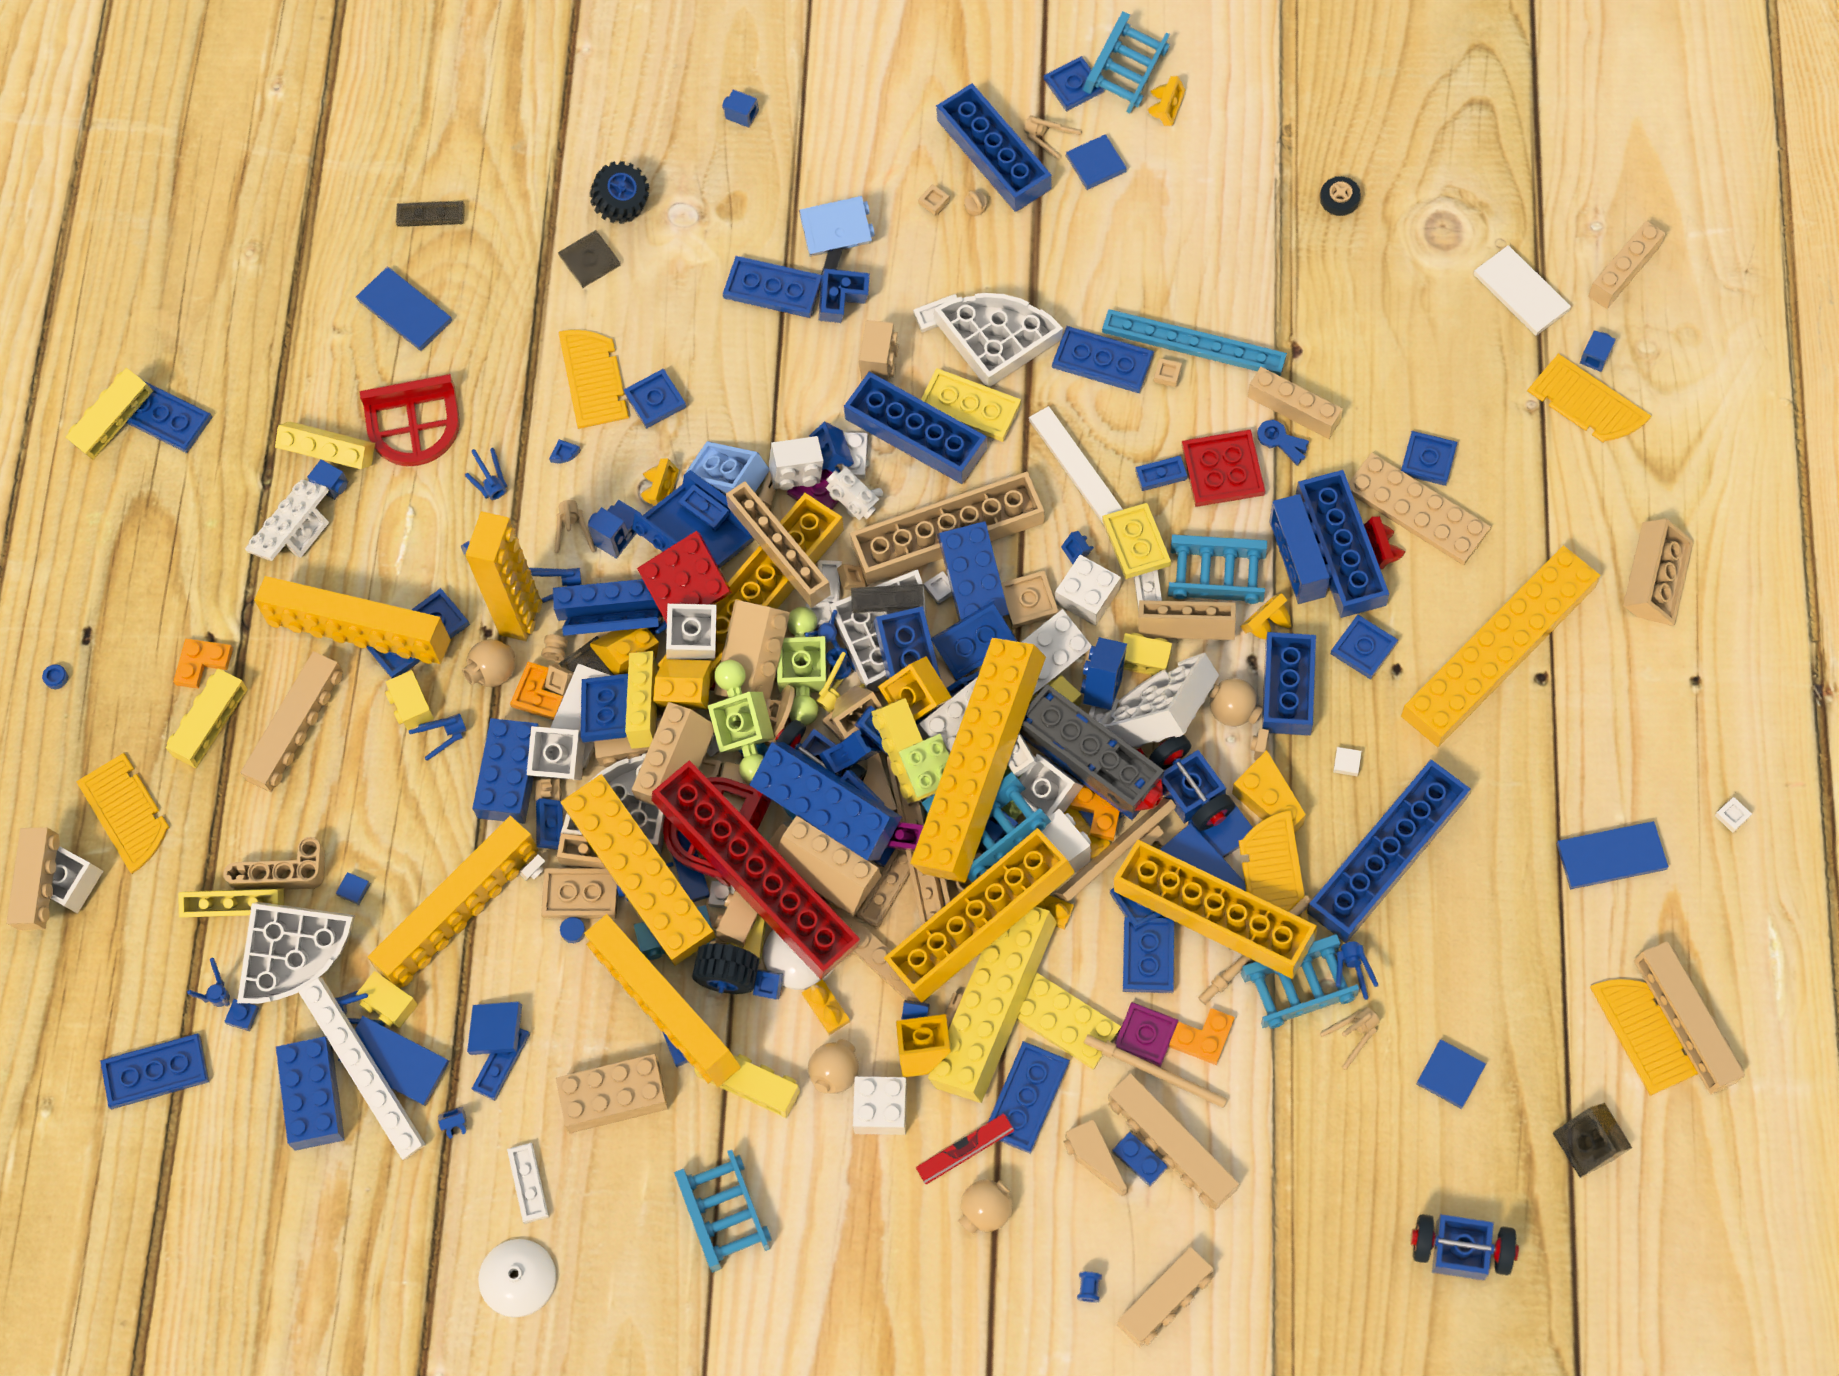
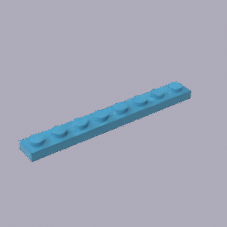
[1102,309,1287,377]

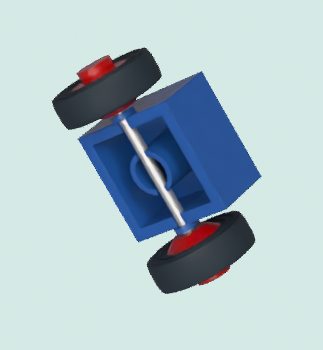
[775,720,867,781]
[1149,735,1235,831]
[1410,1214,1519,1281]

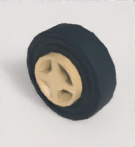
[1320,176,1361,216]

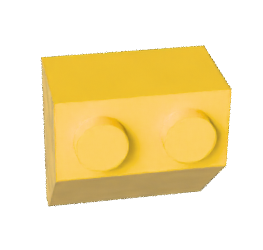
[590,628,659,675]
[878,656,952,721]
[653,659,712,709]
[896,1014,951,1077]

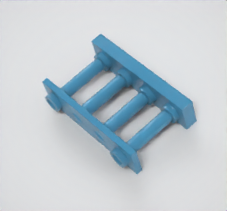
[1083,11,1170,113]
[1168,535,1267,604]
[968,772,1052,883]
[1241,934,1359,1029]
[674,1149,772,1273]

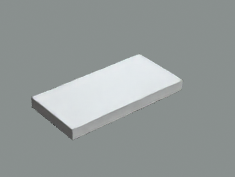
[1473,245,1571,336]
[550,664,611,769]

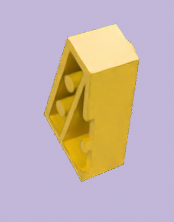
[1232,750,1306,834]

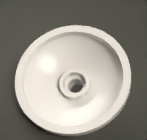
[763,930,834,990]
[478,1239,556,1318]

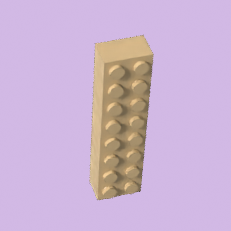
[850,472,1044,585]

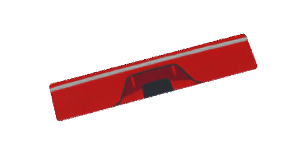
[916,1114,1014,1184]

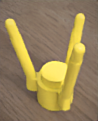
[816,652,865,713]

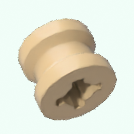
[541,634,568,662]

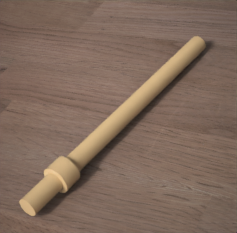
[1198,896,1312,1005]
[1084,1034,1227,1108]

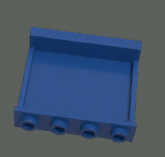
[632,470,755,569]

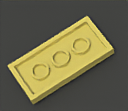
[921,368,1021,442]
[1016,973,1121,1070]

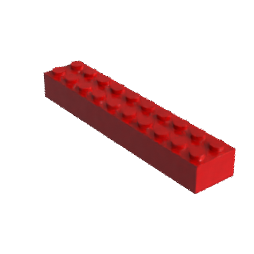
[651,760,860,980]

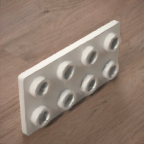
[245,479,329,561]

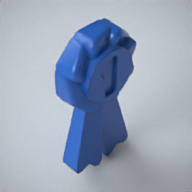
[1257,420,1309,466]

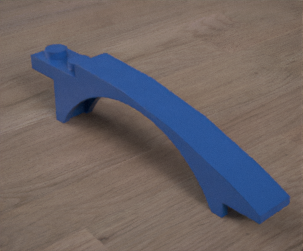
[819,671,979,774]

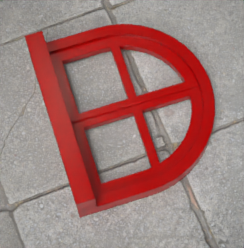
[359,374,460,466]
[663,777,772,887]

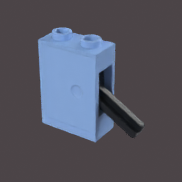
[799,196,875,275]

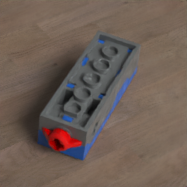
[1019,684,1164,820]

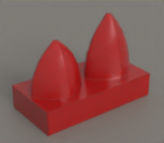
[1364,516,1405,569]

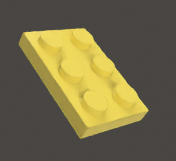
[1102,503,1171,579]

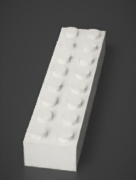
[917,609,1092,755]

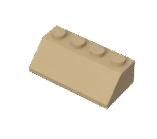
[1623,518,1693,626]
[713,600,790,700]
[631,702,715,806]
[776,816,881,916]

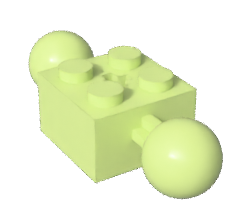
[777,607,828,726]
[708,660,775,784]

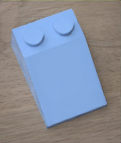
[683,441,770,496]

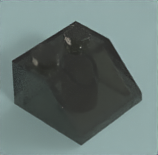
[1553,1103,1632,1178]

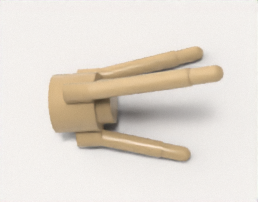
[1024,115,1082,159]
[555,500,596,553]
[1320,1007,1380,1070]

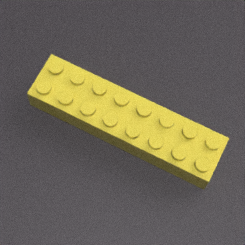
[928,907,1057,1103]

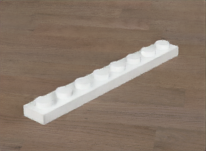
[299,977,426,1160]

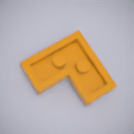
[173,639,233,689]
[510,662,563,720]
[1070,784,1120,841]
[1169,1008,1235,1065]

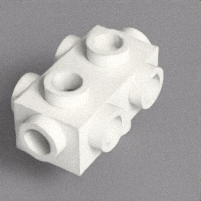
[826,467,883,521]

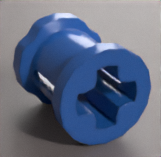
[826,648,852,679]
[1077,1272,1102,1303]

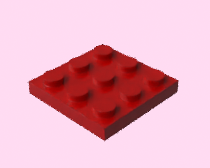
[1181,429,1265,507]
[637,531,732,623]

